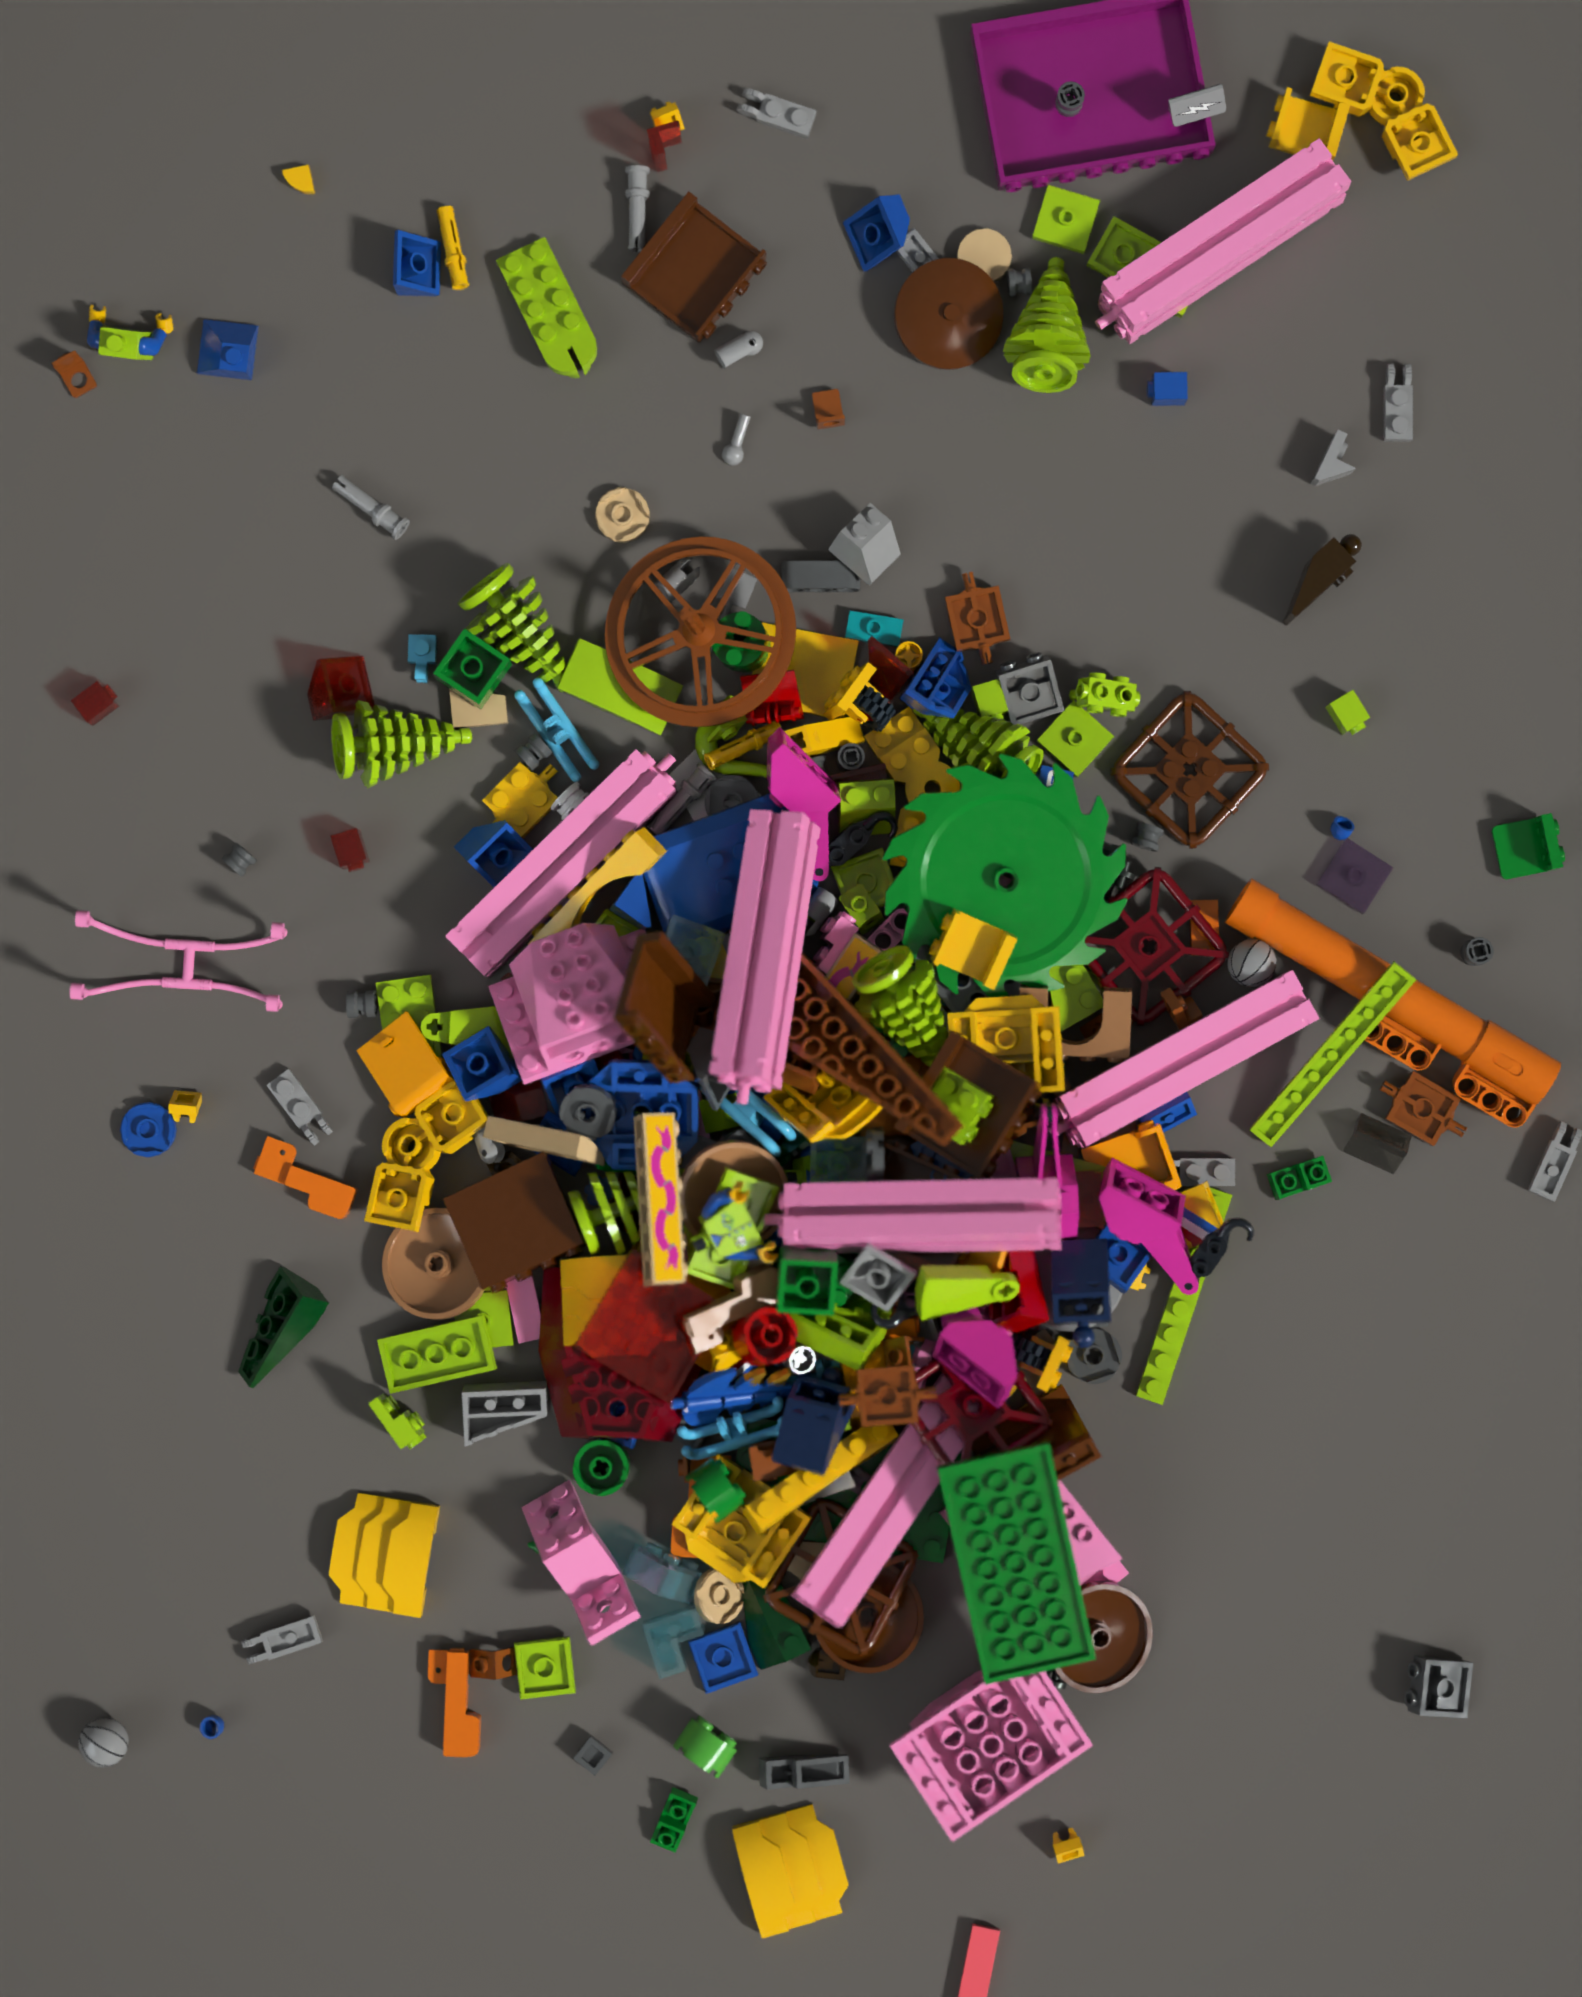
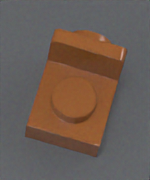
[1161,988,1203,1030]

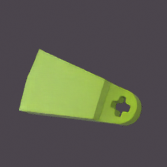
[420,1006,514,1059]
[916,1265,1020,1321]

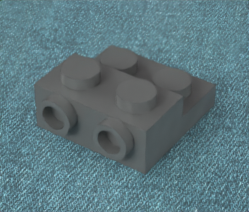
[995,652,1065,725]
[1404,1655,1473,1718]

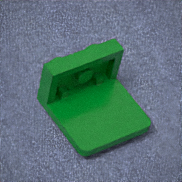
[1491,813,1565,880]

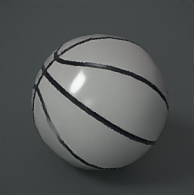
[1228,939,1277,987]
[78,1717,129,1768]

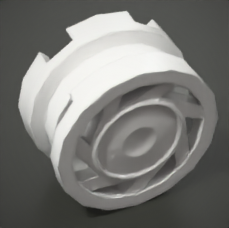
[550,782,590,820]

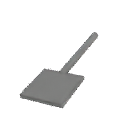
[710,569,757,656]

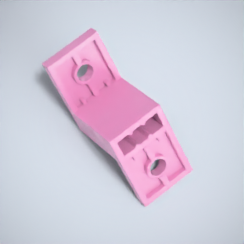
[521,1480,641,1645]

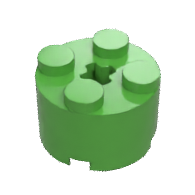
[673,1715,737,1778]

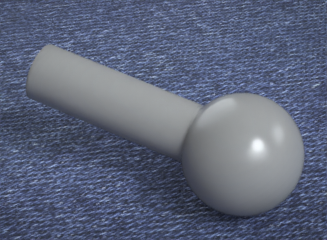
[722,413,751,466]

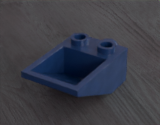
[1051,1238,1112,1348]
[772,1367,856,1476]

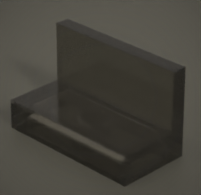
[1343,1113,1412,1174]

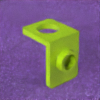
[707,695,747,743]
[839,883,884,935]

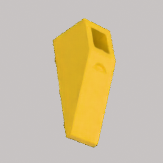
[784,717,865,758]

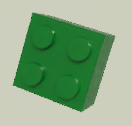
[433,628,512,709]
[775,1247,838,1315]

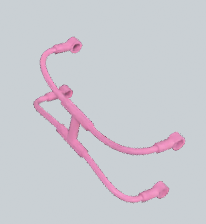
[70,910,288,1012]

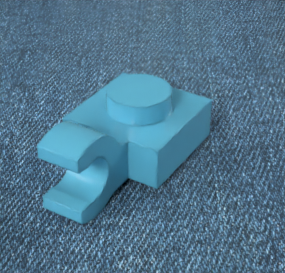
[408,634,437,683]

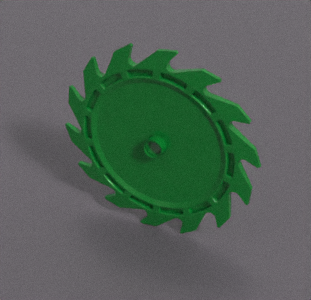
[882,754,1128,998]

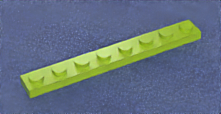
[1250,961,1416,1147]
[1135,1188,1232,1405]

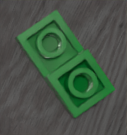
[1267,1156,1332,1200]
[650,1787,698,1853]

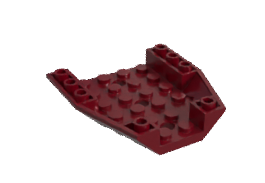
[538,1267,702,1443]

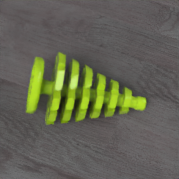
[1003,257,1091,393]
[457,563,566,692]
[331,700,472,789]
[913,709,1043,778]
[852,945,948,1067]
[568,1169,684,1255]

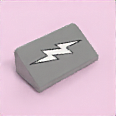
[1168,84,1226,127]

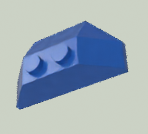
[900,637,972,719]

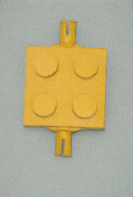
[482,762,558,838]

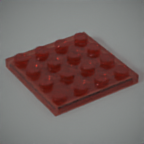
[573,1248,715,1404]

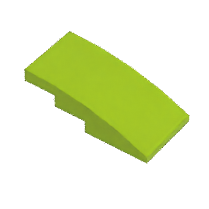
[556,638,683,735]

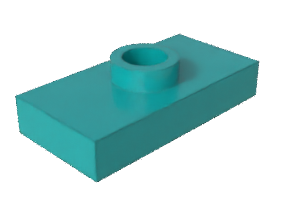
[845,610,904,648]

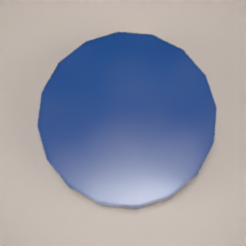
[120,1102,177,1157]

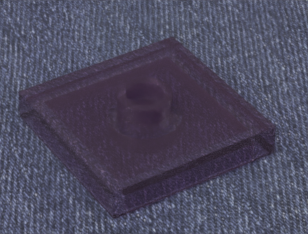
[1316,838,1393,914]

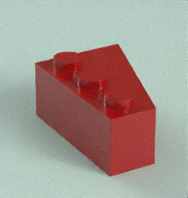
[989,1250,1049,1333]

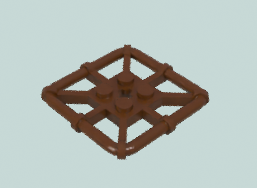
[1111,691,1269,849]
[763,1497,919,1656]

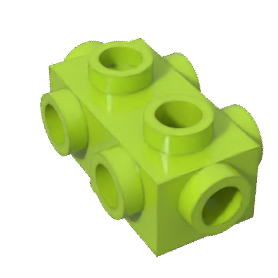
[1069,673,1141,717]

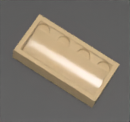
[483,1116,605,1166]

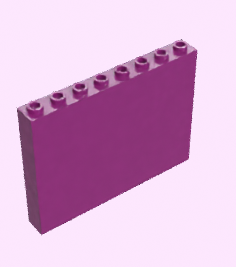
[970,0,1216,193]

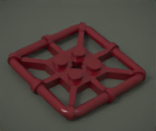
[1085,867,1229,1026]
[911,1357,1052,1465]

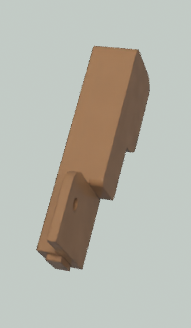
[683,1264,777,1354]

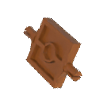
[945,572,1010,665]
[1379,1071,1467,1146]
[839,1365,937,1427]

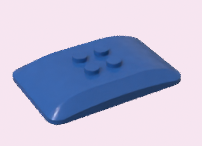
[643,793,818,944]

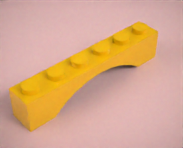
[528,827,667,945]
[742,1425,899,1535]

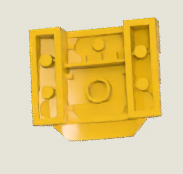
[947,995,1065,1093]
[763,1079,882,1143]
[560,1255,676,1357]
[672,1454,812,1589]
[329,1492,440,1618]
[732,1803,849,1938]

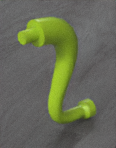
[695,725,771,793]

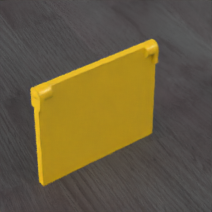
[752,623,859,719]

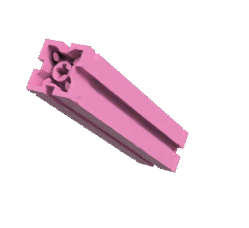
[1095,138,1351,345]
[445,749,677,978]
[709,809,821,1105]
[1047,970,1320,1148]
[764,1178,1062,1254]
[790,1373,980,1628]

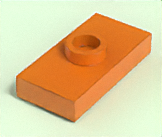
[1190,900,1219,956]

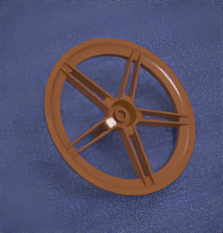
[605,537,796,727]

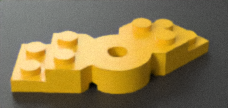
[1310,41,1458,181]
[864,707,960,868]
[364,1080,488,1232]

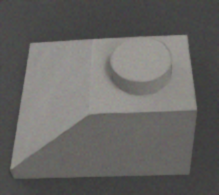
[840,1242,917,1312]

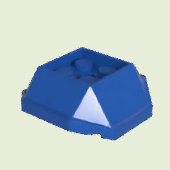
[586,1059,699,1170]

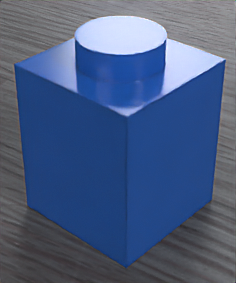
[1147,372,1188,406]

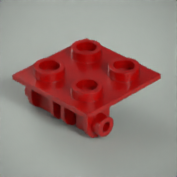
[740,670,804,726]

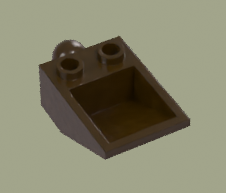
[1283,534,1362,626]

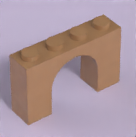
[1019,984,1132,1062]

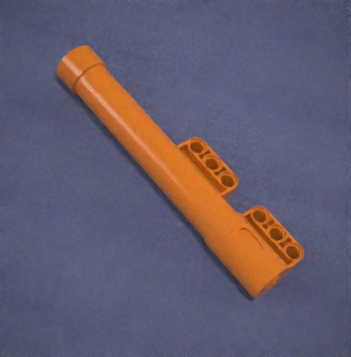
[1224,878,1561,1128]

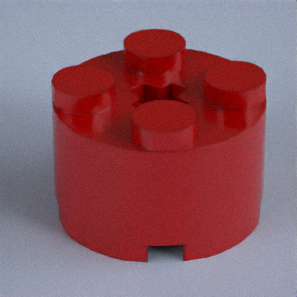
[732,1307,798,1366]

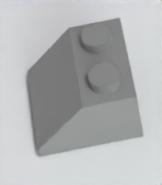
[828,503,901,586]

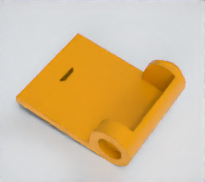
[356,1012,454,1118]
[1080,1120,1182,1190]

